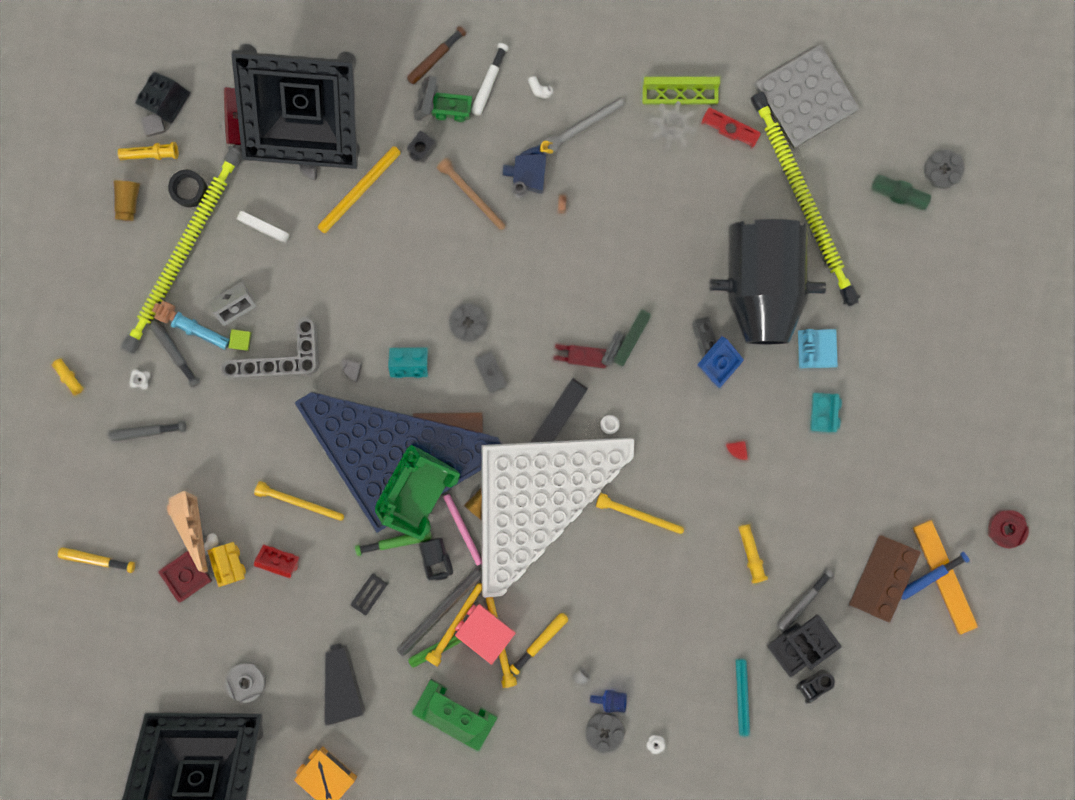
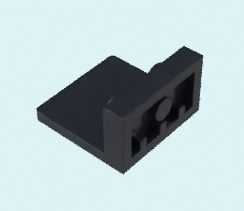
[135,71,191,125]

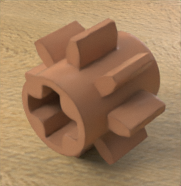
[152,300,177,324]

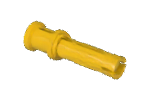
[118,142,179,161]
[738,524,768,584]

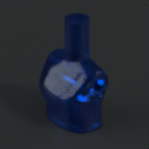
[590,690,627,713]

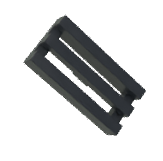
[350,573,389,616]

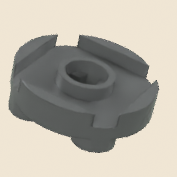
[924,150,964,189]
[449,303,488,342]
[585,713,624,754]

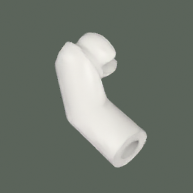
[528,76,553,99]

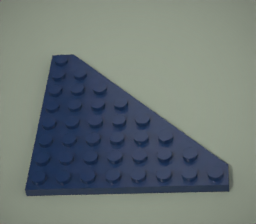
[294,392,502,533]

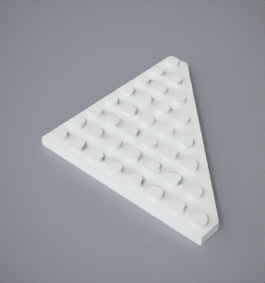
[482,437,634,598]

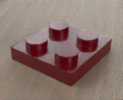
[158,551,213,603]

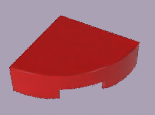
[725,441,748,460]

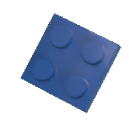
[697,336,744,389]

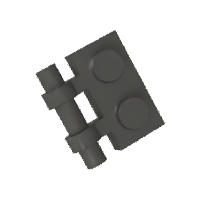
[414,75,438,121]

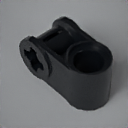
[796,670,835,704]

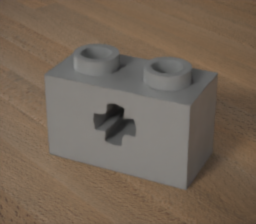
[209,282,256,326]

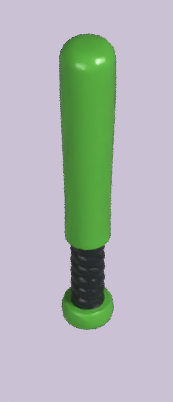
[355,532,432,556]

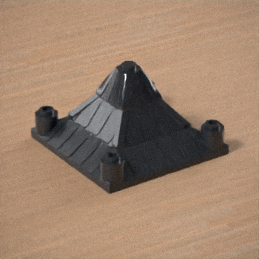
[231,43,360,169]
[122,713,264,800]

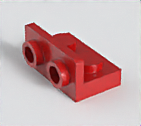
[254,544,300,579]

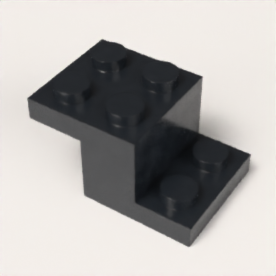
[766,614,842,678]

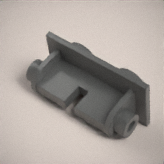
[692,316,716,357]

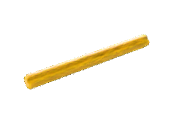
[317,146,401,234]

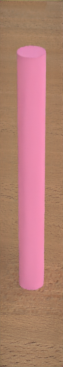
[443,494,482,566]

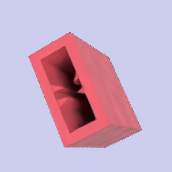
[455,603,516,665]

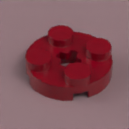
[987,510,1029,549]

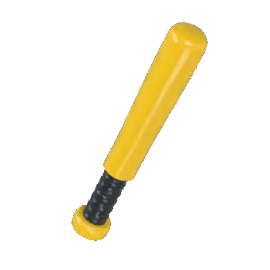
[57,547,135,573]
[510,613,569,675]

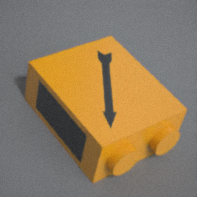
[294,746,358,800]

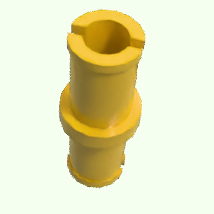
[51,358,84,396]

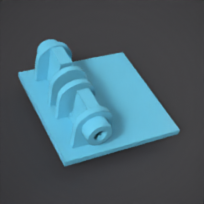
[798,329,838,368]

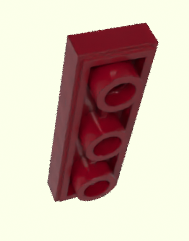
[223,87,241,145]

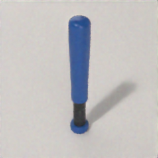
[901,551,970,600]

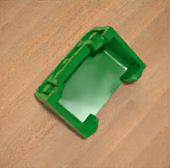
[375,445,460,541]

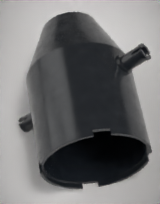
[709,219,826,345]

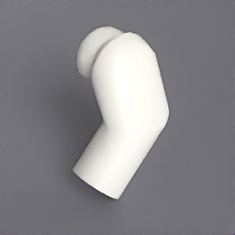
[204,533,219,555]

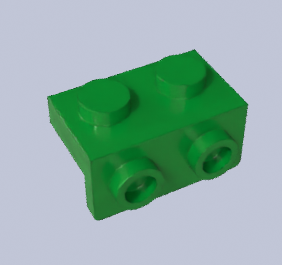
[431,92,472,123]

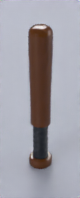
[407,26,466,85]

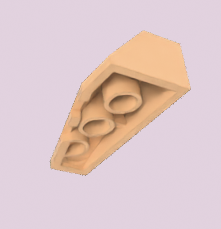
[167,491,208,573]

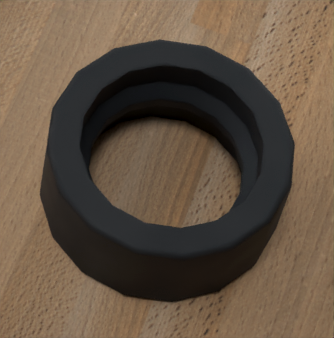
[168,169,207,208]

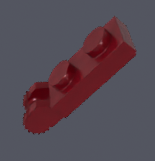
[553,344,607,369]

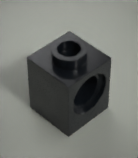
[407,130,437,164]

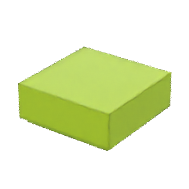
[229,329,252,351]

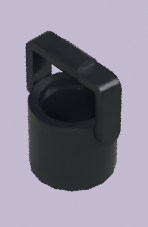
[418,537,454,581]

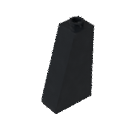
[324,643,366,726]

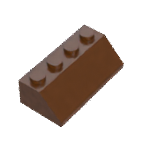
[848,535,921,623]

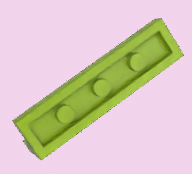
[642,77,720,105]

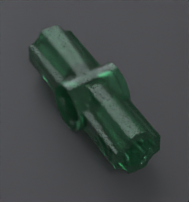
[871,174,932,211]

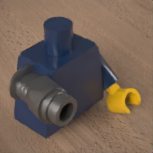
[502,141,553,198]

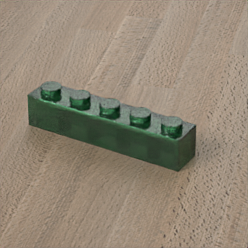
[613,309,652,368]

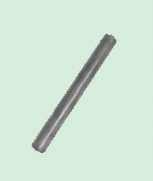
[397,568,482,656]

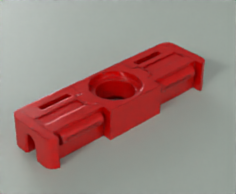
[701,108,761,149]

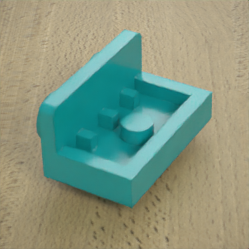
[388,347,428,378]

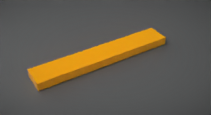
[912,520,978,635]

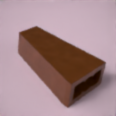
[413,412,483,433]

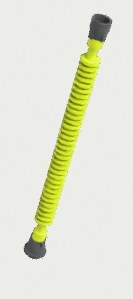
[120,144,242,354]

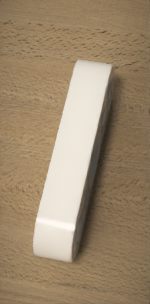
[236,211,290,243]

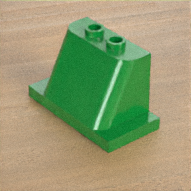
[411,679,498,752]

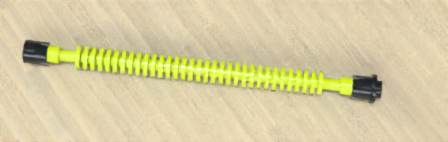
[750,92,861,307]

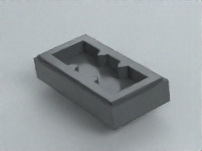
[474,351,507,394]

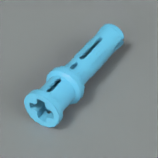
[171,312,230,350]

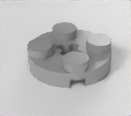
[225,663,266,703]

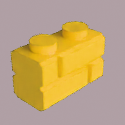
[207,542,246,587]

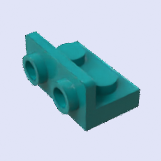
[810,393,842,433]

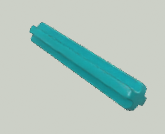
[736,659,750,737]

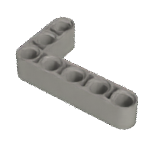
[221,318,319,379]

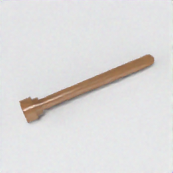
[436,158,506,230]

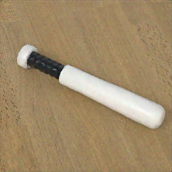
[471,43,509,115]

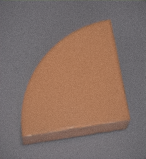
[558,195,566,214]

